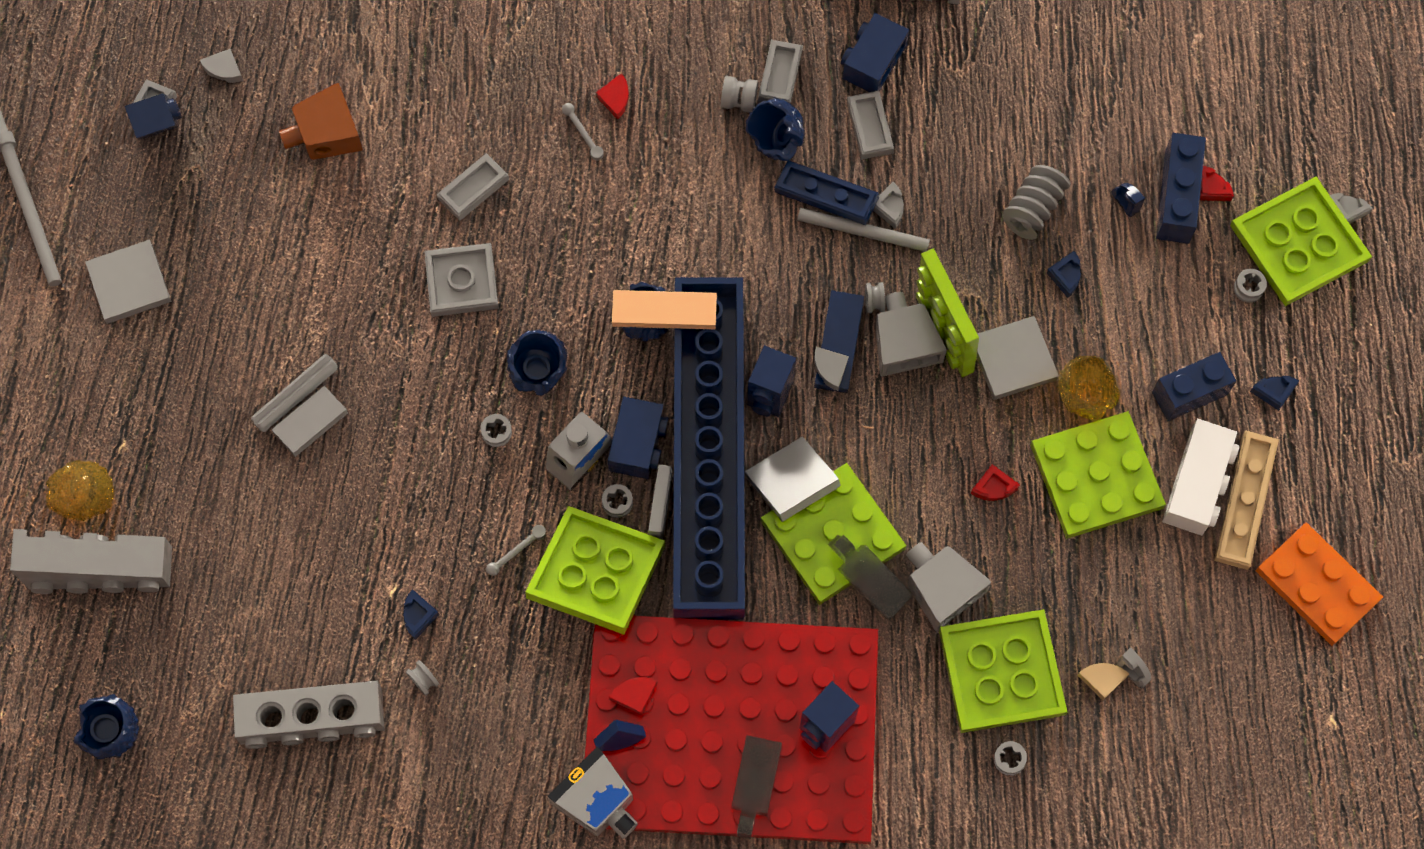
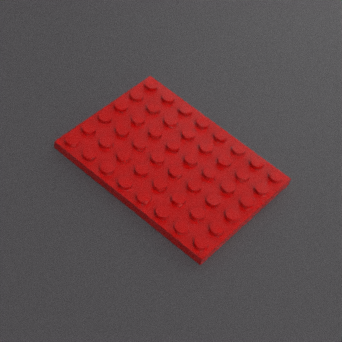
[580,615,878,844]

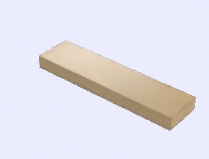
[1214,430,1279,570]

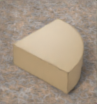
[1077,663,1129,700]

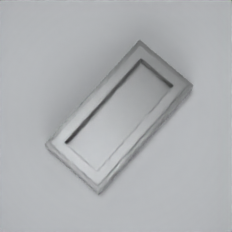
[758,39,803,104]
[847,91,894,160]
[437,153,509,221]
[271,386,348,457]
[648,464,673,540]

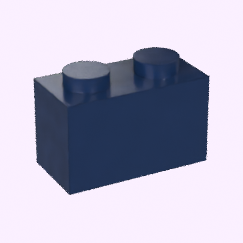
[841,13,909,92]
[125,93,182,139]
[747,345,796,417]
[1152,352,1236,421]
[608,396,669,480]
[799,681,859,752]

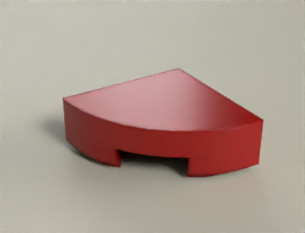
[596,74,629,120]
[1200,166,1234,201]
[971,464,1020,501]
[609,677,657,715]

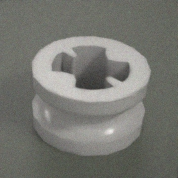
[1233,269,1267,303]
[865,282,885,313]
[480,414,512,447]
[602,484,633,518]
[405,660,440,696]
[994,741,1027,775]

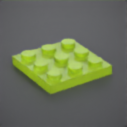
[1230,176,1372,306]
[916,248,979,377]
[1030,411,1166,539]
[761,463,907,605]
[525,506,665,634]
[939,609,1067,733]

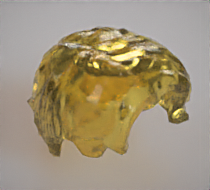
[1057,355,1120,421]
[46,460,115,522]

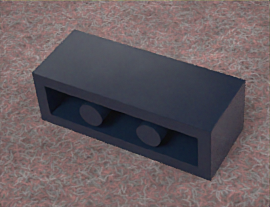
[1156,132,1206,244]

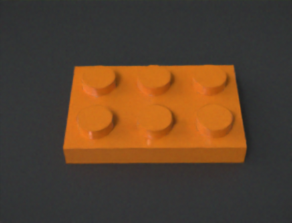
[1255,522,1383,646]

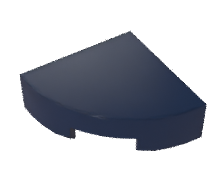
[1111,183,1145,217]
[1047,251,1081,298]
[1250,375,1299,411]
[403,589,439,640]
[594,720,646,751]

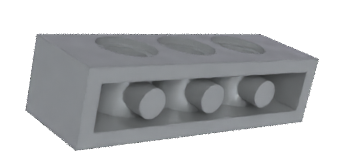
[233,681,385,749]

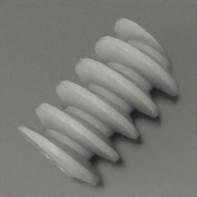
[1002,165,1071,240]

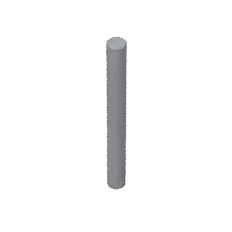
[797,208,930,252]

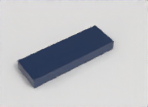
[774,160,879,226]
[814,290,864,393]

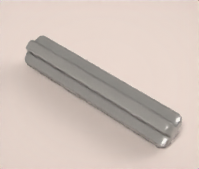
[251,354,338,432]

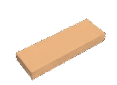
[612,290,717,329]

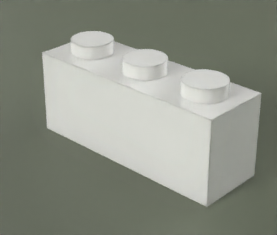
[1162,418,1239,536]

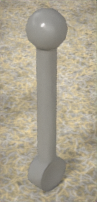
[562,103,603,161]
[486,525,546,576]

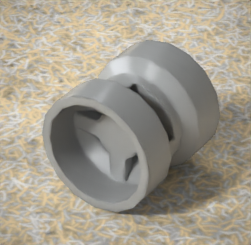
[720,76,758,112]

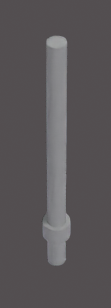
[0,111,62,287]

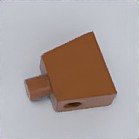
[279,83,363,160]

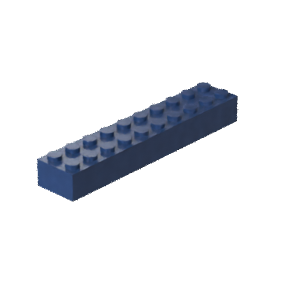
[673,277,745,620]

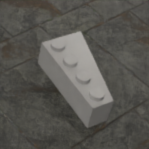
[10,529,172,594]

